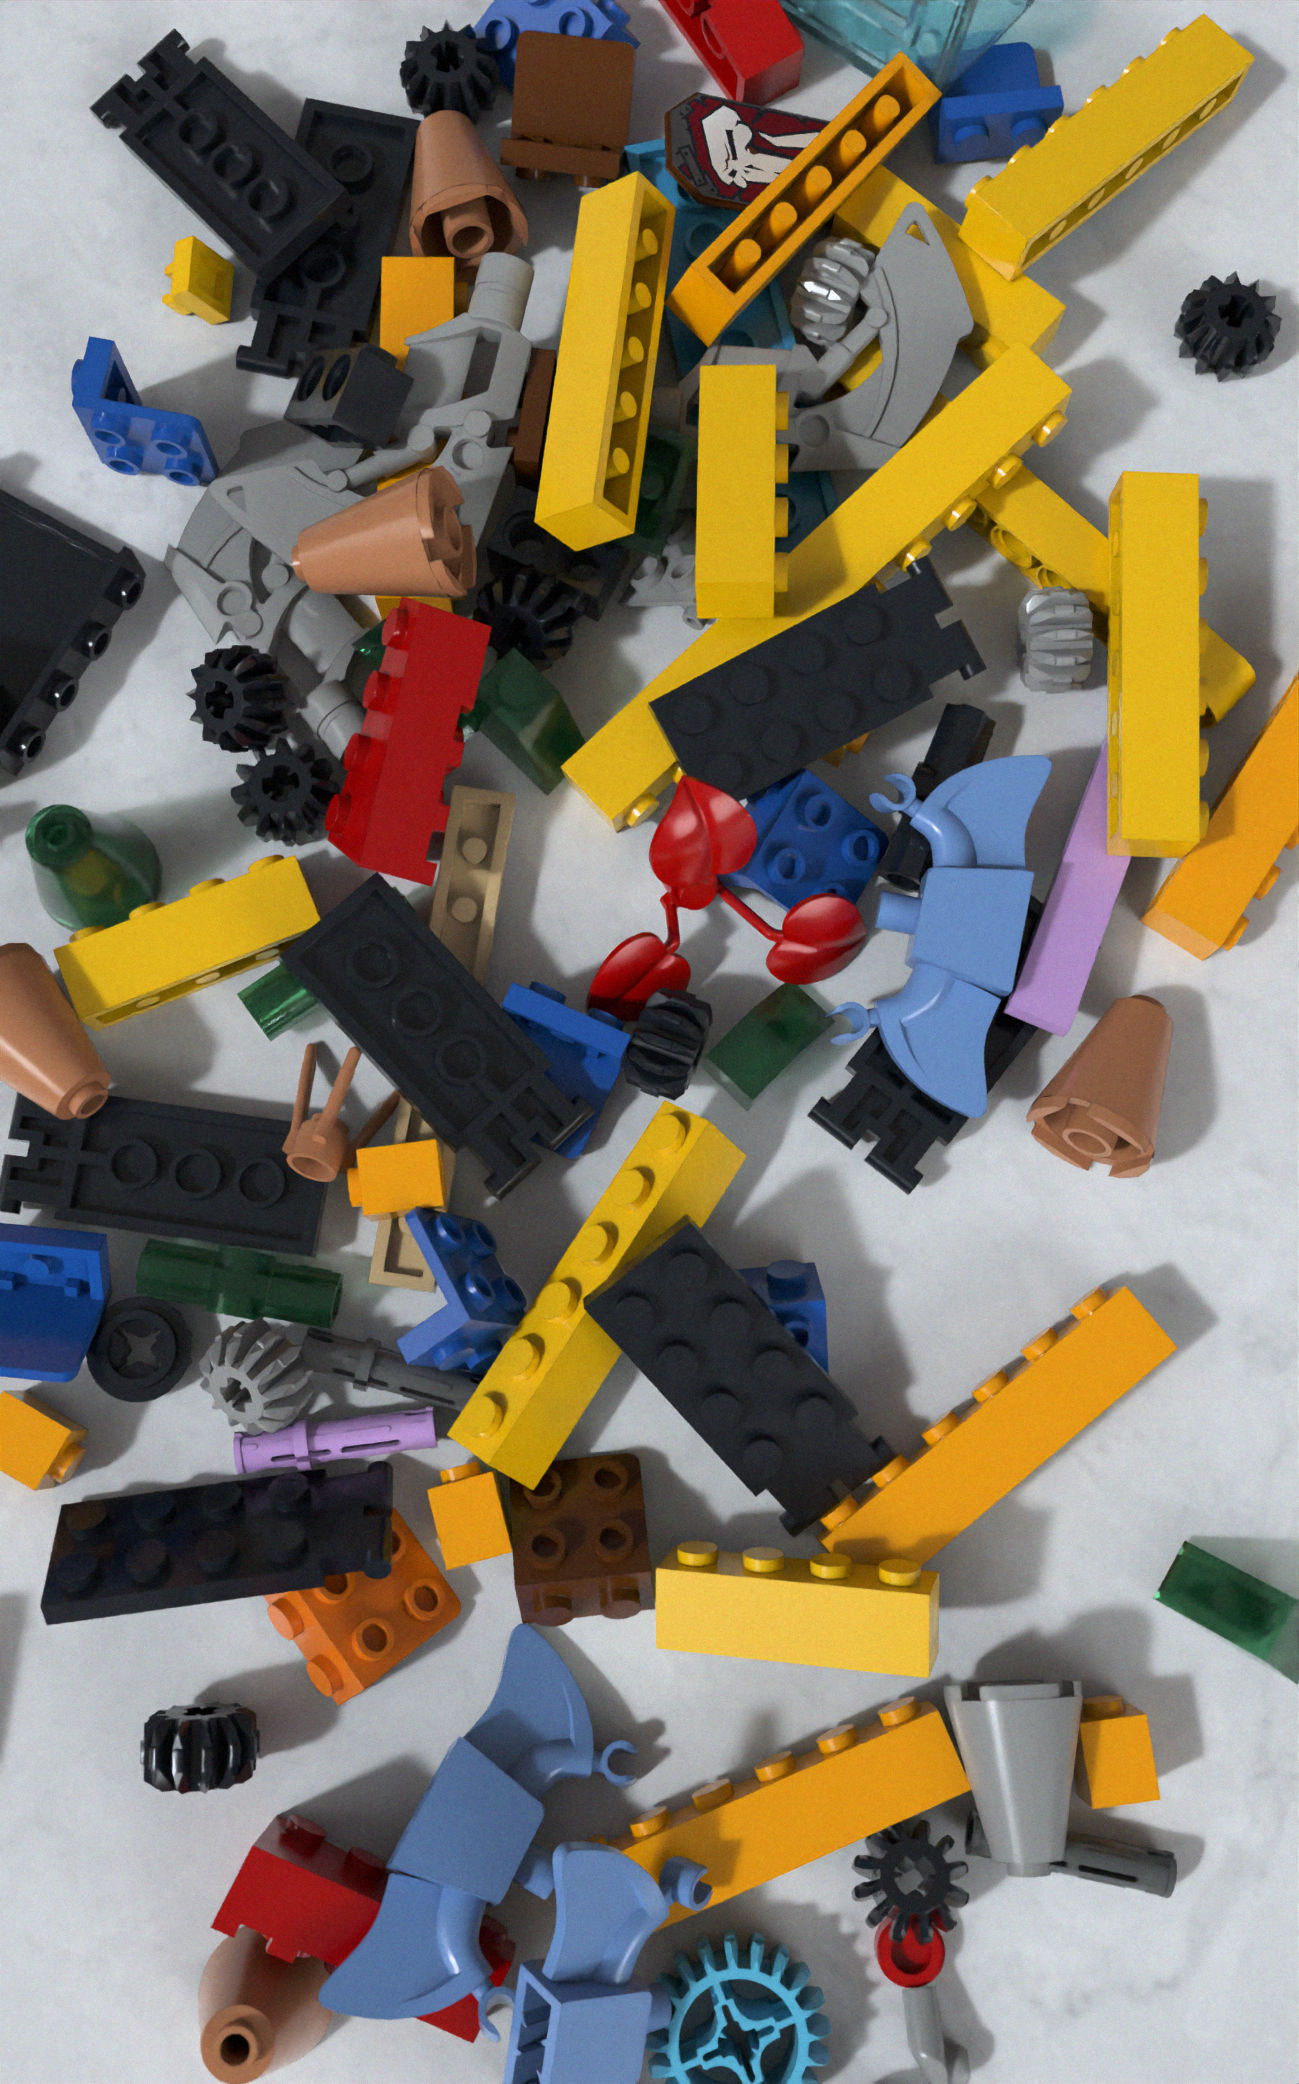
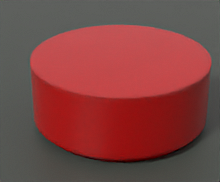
[874,1917,945,1988]

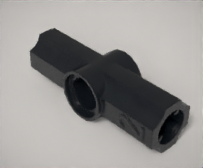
[878,703,996,893]

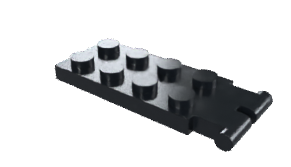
[89,29,354,287]
[236,98,421,380]
[647,555,987,802]
[278,872,595,1201]
[807,894,1101,1195]
[0,1092,329,1258]
[583,1214,897,1538]
[40,1461,393,1626]

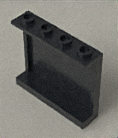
[0,489,147,777]

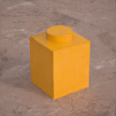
[347,1139,449,1222]
[0,1390,89,1491]
[427,1461,513,1570]
[1074,1695,1161,1809]

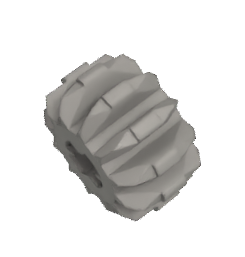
[790,235,875,347]
[1015,586,1095,694]
[198,1317,315,1437]

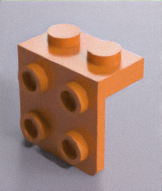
[263,1507,461,1706]

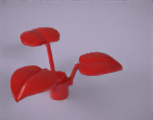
[585,775,868,1022]

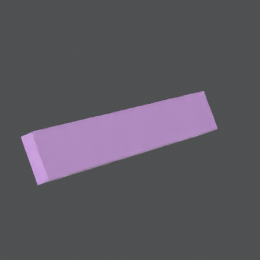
[1003,732,1132,1038]

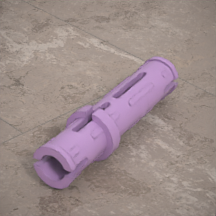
[233,1405,438,1475]

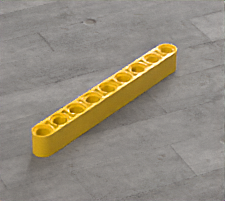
[824,337,1257,729]

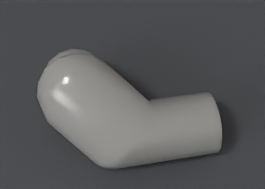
[902,1986,971,2084]

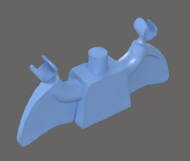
[825,755,1052,1119]
[318,1623,639,2042]
[503,1841,713,2084]

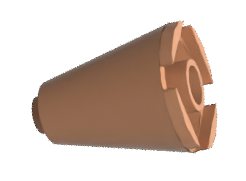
[409,110,529,285]
[291,465,477,598]
[0,943,111,1120]
[1026,995,1174,1178]
[198,1926,334,2084]

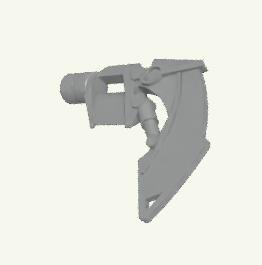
[646,202,974,472]
[209,252,535,567]
[164,420,373,767]

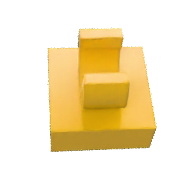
[162,235,234,325]

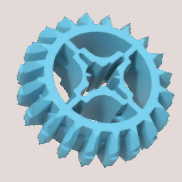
[645,1929,831,2084]

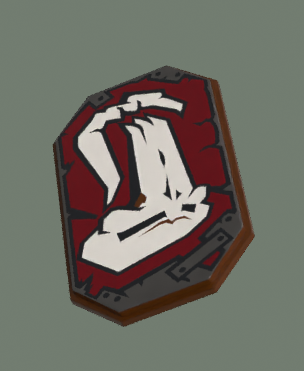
[664,92,834,230]

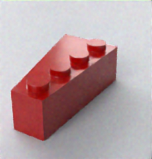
[658,0,805,106]
[325,596,492,887]
[210,1815,516,2043]

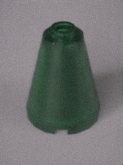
[25,804,163,933]

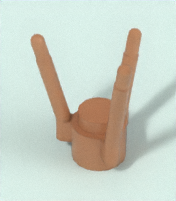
[282,1043,400,1182]

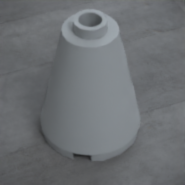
[943,1679,1083,1877]

